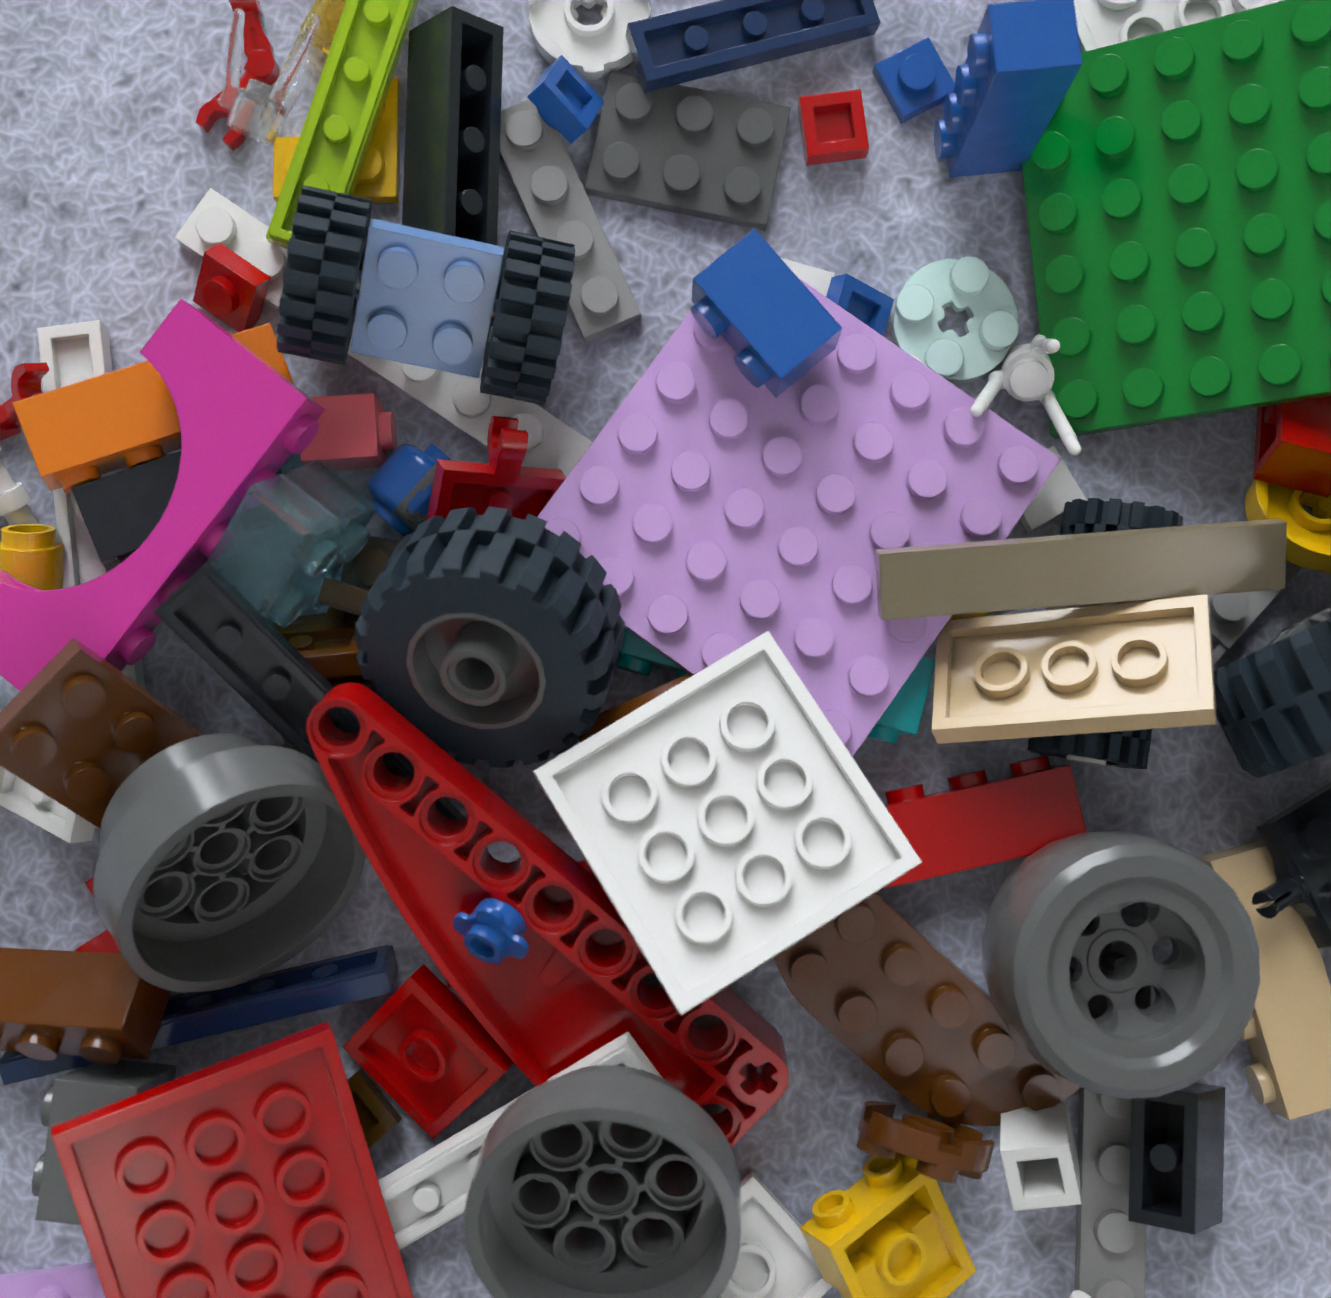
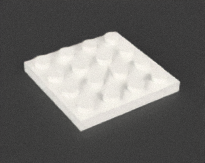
[533,631,921,1016]

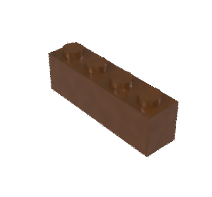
[0,947,172,1065]

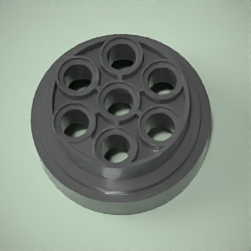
[93,733,366,993]
[464,1065,741,1298]

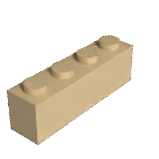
[1197,839,1331,1120]

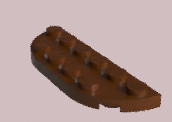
[774,892,1081,1126]

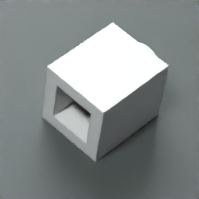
[1000,1102,1082,1211]

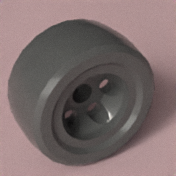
[982,830,1260,1099]

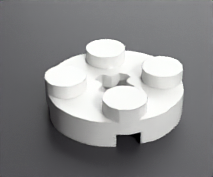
[528,0,651,80]

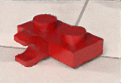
[427,416,566,520]

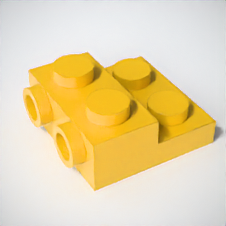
[799,1153,977,1298]

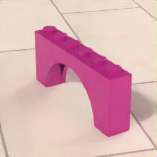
[0,299,326,691]

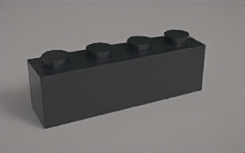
[402,6,504,246]

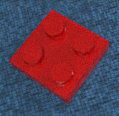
[342,964,514,1139]

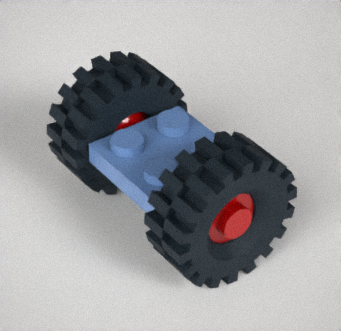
[276,185,575,405]

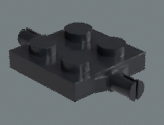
[1252,782,1331,949]

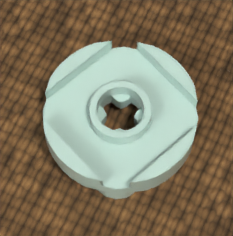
[891,256,1019,385]

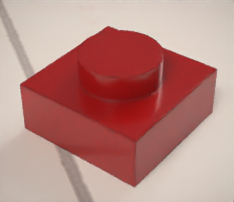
[797,89,869,166]
[193,243,271,332]

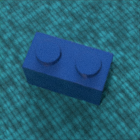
[691,228,842,398]

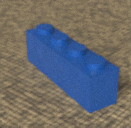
[934,0,1082,178]

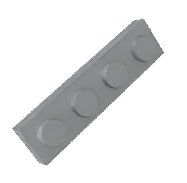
[500,99,642,343]

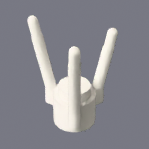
[970,334,1081,456]

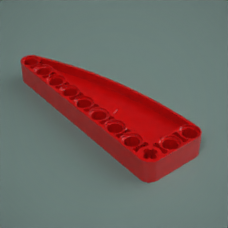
[306,682,789,1165]

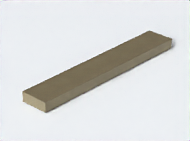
[875,518,1287,620]

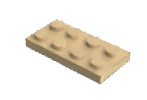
[932,595,1217,744]

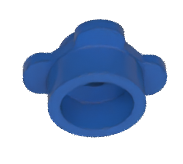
[452,898,529,964]

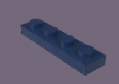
[625,0,881,93]

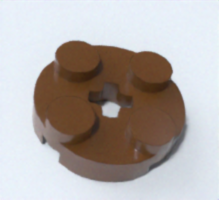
[856,1101,995,1183]

